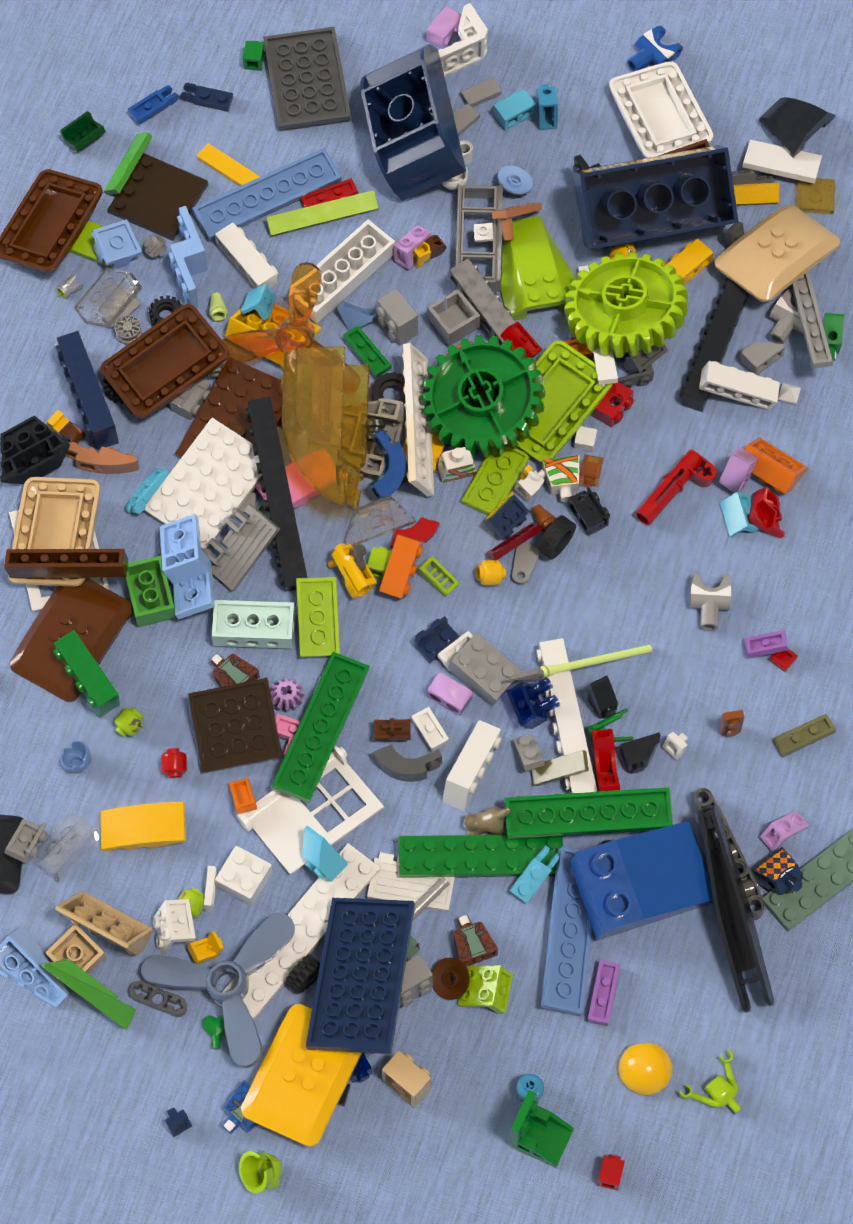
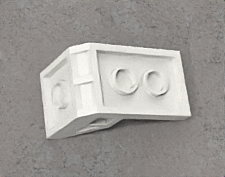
[438,3,488,77]

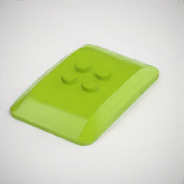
[517,341,613,463]

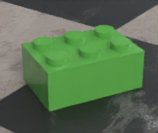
[126,556,176,627]

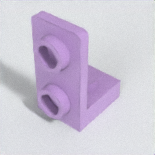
[393,225,431,269]
[760,811,809,852]

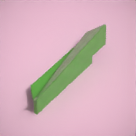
[41,959,136,1030]

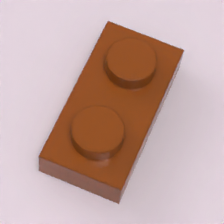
[719,710,744,736]

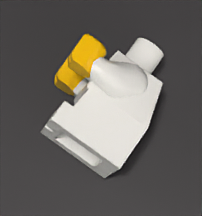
[513,465,546,502]

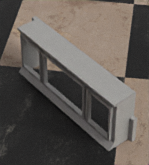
[455,184,503,292]

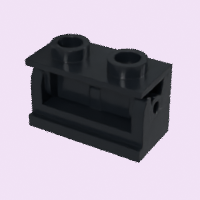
[568,487,610,536]

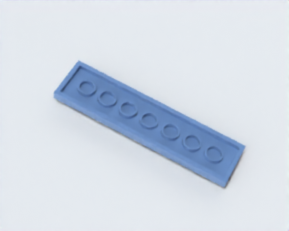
[192,148,342,241]
[541,846,592,1016]

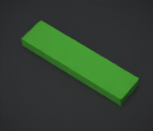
[104,132,152,195]

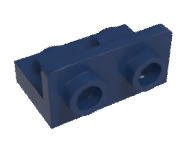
[486,494,530,540]
[414,616,460,663]

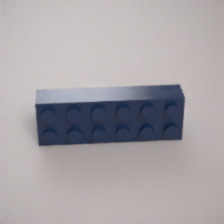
[55,331,119,451]

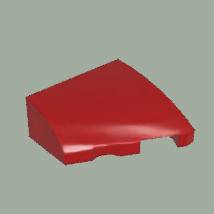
[748,487,785,538]

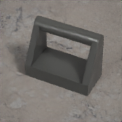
[623,345,668,373]

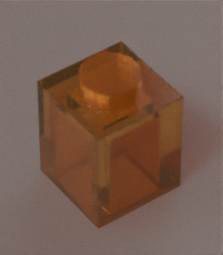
[579,454,604,487]

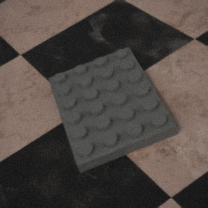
[263,27,351,130]

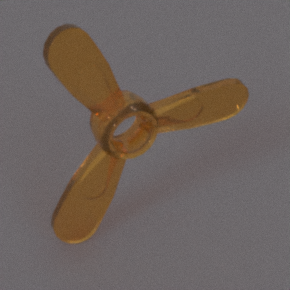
[222,262,361,394]

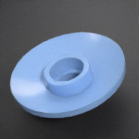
[497,166,533,195]

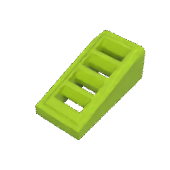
[416,556,460,597]

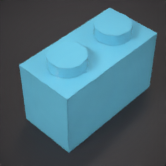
[493,89,536,131]

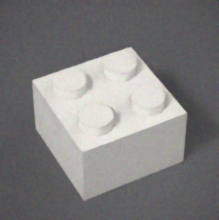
[215,846,273,906]

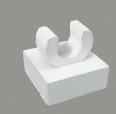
[662,732,688,760]

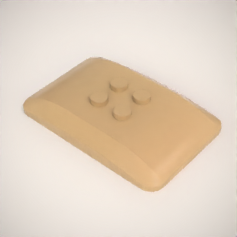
[715,205,840,302]
[7,477,100,587]

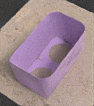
[426,6,462,49]
[719,447,758,493]
[427,672,473,716]

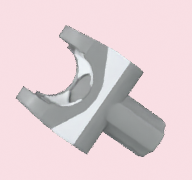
[769,290,804,344]
[690,573,731,631]

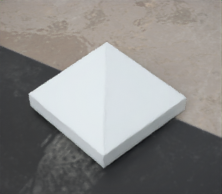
[778,383,801,405]

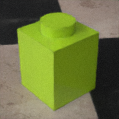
[367,547,392,579]

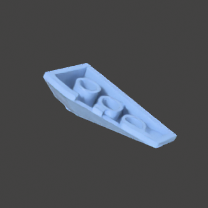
[0,926,69,1007]

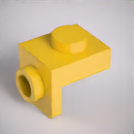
[187,931,224,964]

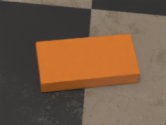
[229,778,257,814]

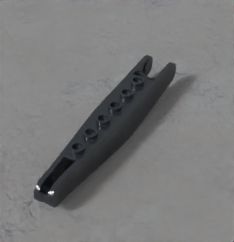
[699,805,774,1013]

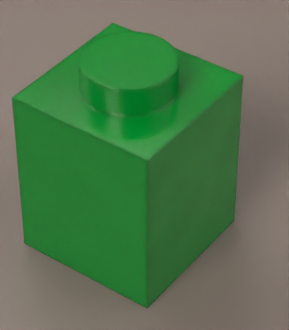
[243,41,265,71]

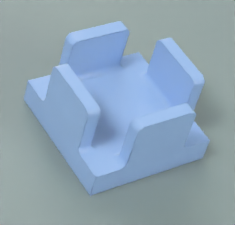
[92,219,142,269]

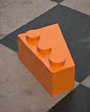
[379,534,424,599]

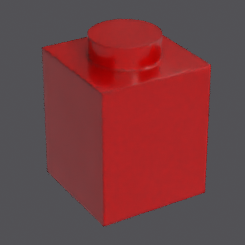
[597,1154,625,1191]

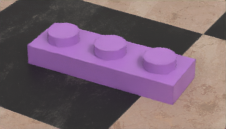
[587,960,620,1026]

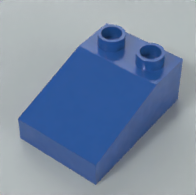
[569,821,714,941]

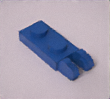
[128,85,179,125]

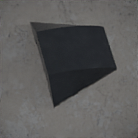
[759,97,836,158]
[0,415,70,484]

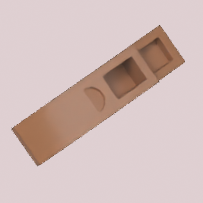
[65,442,139,474]

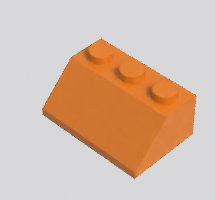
[745,437,809,494]

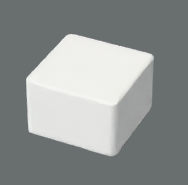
[574,426,597,452]

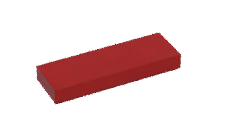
[300,178,359,208]

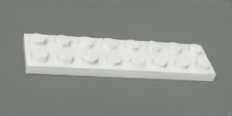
[402,343,434,497]

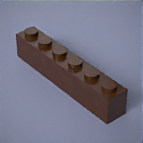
[4,549,129,578]

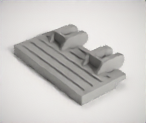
[203,504,280,591]

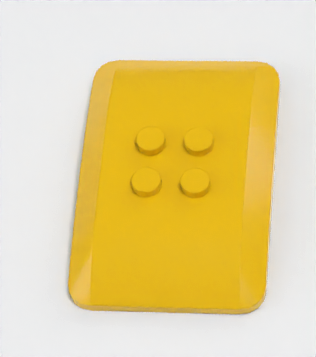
[241,1004,362,1147]

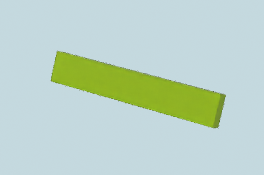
[266,190,378,236]

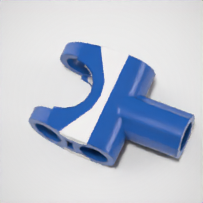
[627,26,683,72]

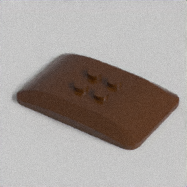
[0,169,103,273]
[100,304,229,418]
[10,578,133,702]

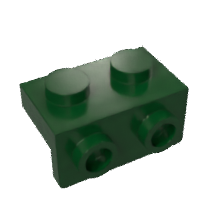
[60,111,106,152]

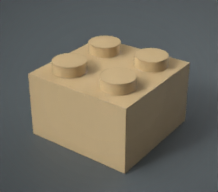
[45,923,107,974]
[382,1051,431,1108]

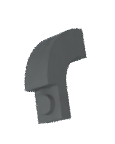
[373,744,442,782]

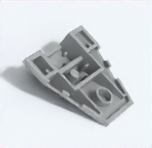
[320,398,405,476]

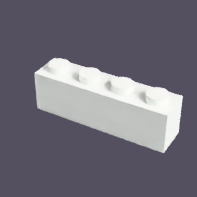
[215,223,278,289]
[699,361,780,410]

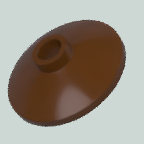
[432,957,470,1000]

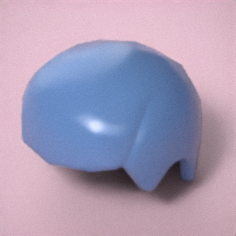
[60,740,91,773]

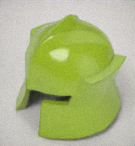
[239,1150,282,1194]

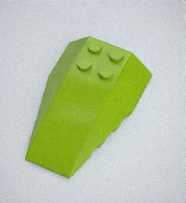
[500,216,575,321]

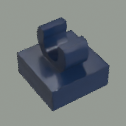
[165,1107,192,1137]

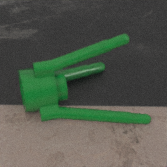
[587,709,634,742]

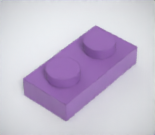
[745,630,788,658]

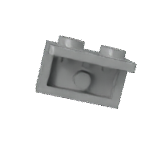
[4,819,48,863]

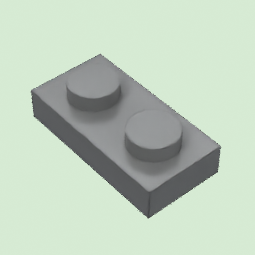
[513,734,545,771]

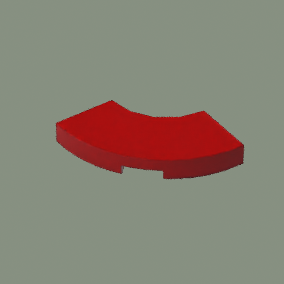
[390,517,440,549]

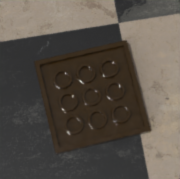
[108,153,209,241]
[188,678,283,773]

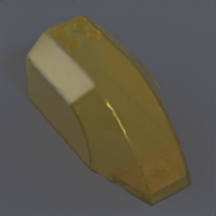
[281,346,369,513]

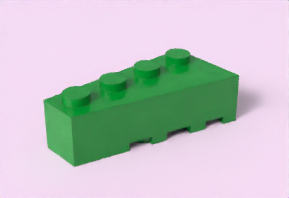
[53,630,120,718]

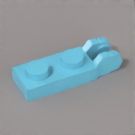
[125,469,169,514]
[510,846,560,903]

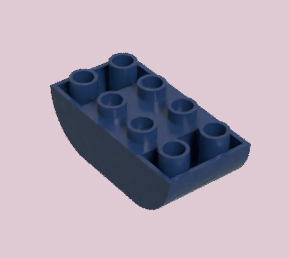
[360,44,466,201]

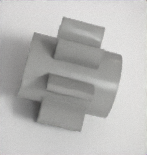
[144,235,167,258]

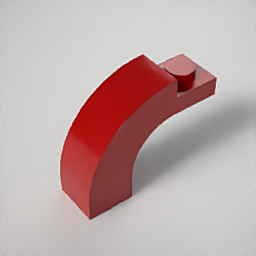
[592,729,620,792]

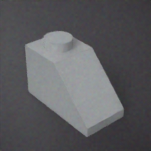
[740,342,785,375]

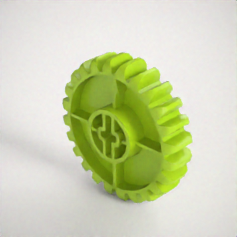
[564,252,688,358]

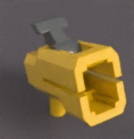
[328,543,377,599]

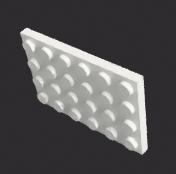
[144,418,262,550]

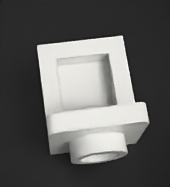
[474,223,494,243]

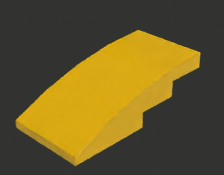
[100,802,186,852]

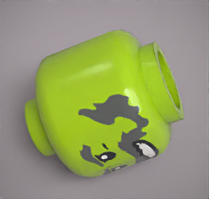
[114,707,144,737]

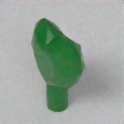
[203,1015,225,1050]

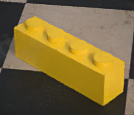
[665,238,714,285]

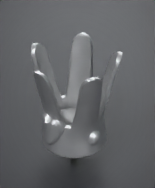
[56,272,83,299]

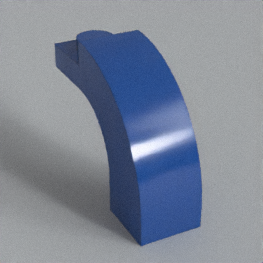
[368,430,406,501]

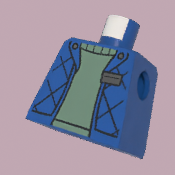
[222,1080,258,1134]

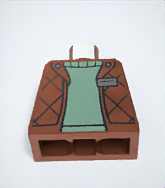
[211,654,260,687]
[454,915,498,966]

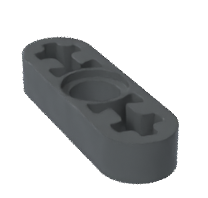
[129,981,188,1017]

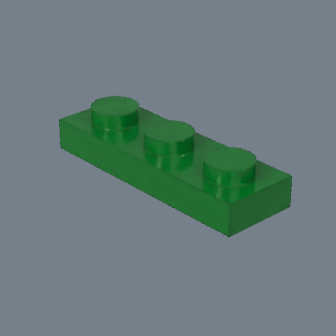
[343,325,392,378]

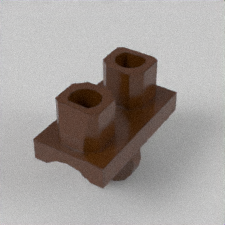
[374,718,411,741]

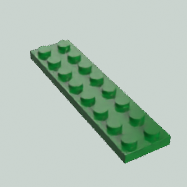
[272,652,370,803]
[505,787,673,839]
[398,835,563,878]

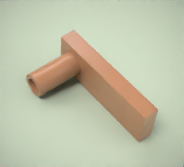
[492,202,542,240]

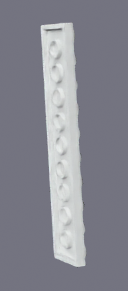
[215,843,380,1020]

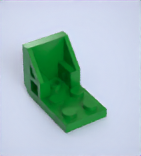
[510,1090,574,1168]

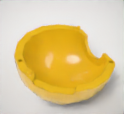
[618,1043,673,1096]

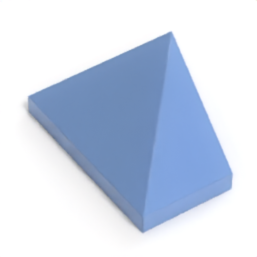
[337,301,378,330]

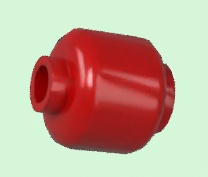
[160,748,188,778]

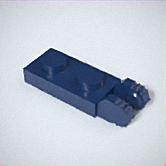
[180,83,234,112]

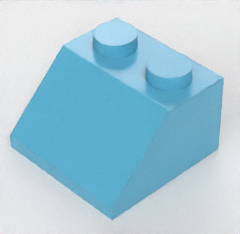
[302,825,348,882]

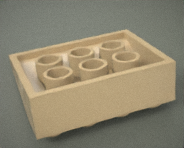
[55,891,153,956]

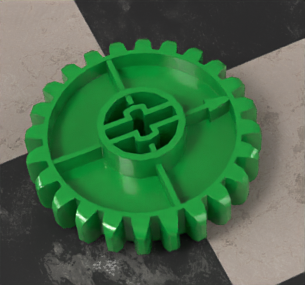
[420,335,546,458]

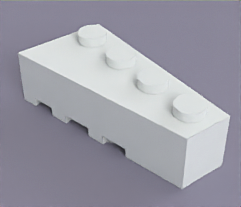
[442,720,502,811]

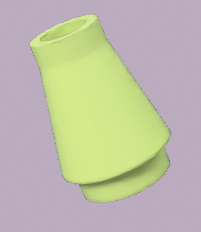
[209,292,228,321]

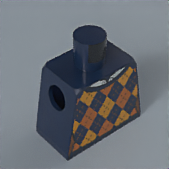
[752,847,803,895]

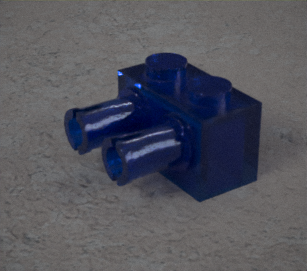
[506,677,560,729]

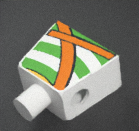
[437,447,477,483]
[542,455,579,502]

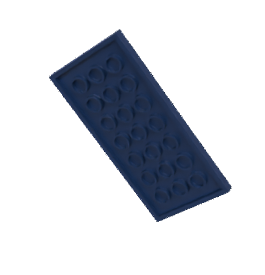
[306,897,415,1054]

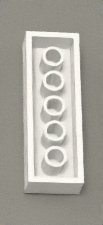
[289,219,395,324]

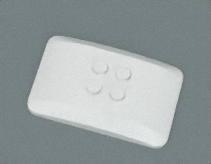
[609,62,713,158]

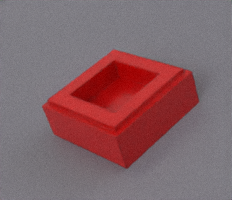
[770,649,798,673]

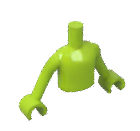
[679,1050,742,1114]

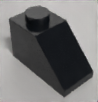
[588,675,618,719]
[620,732,661,773]

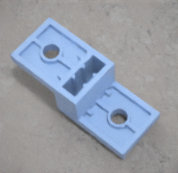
[168,206,207,308]
[160,514,215,619]

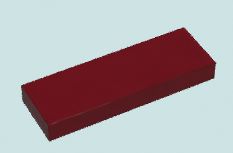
[486,523,543,560]

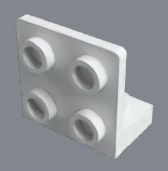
[153,899,196,954]

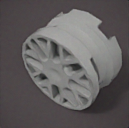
[114,315,142,345]

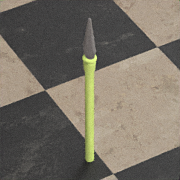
[505,645,652,681]

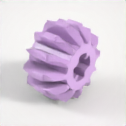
[271,677,304,712]

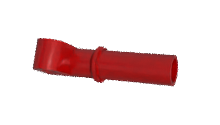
[635,450,717,526]

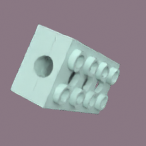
[212,600,295,649]

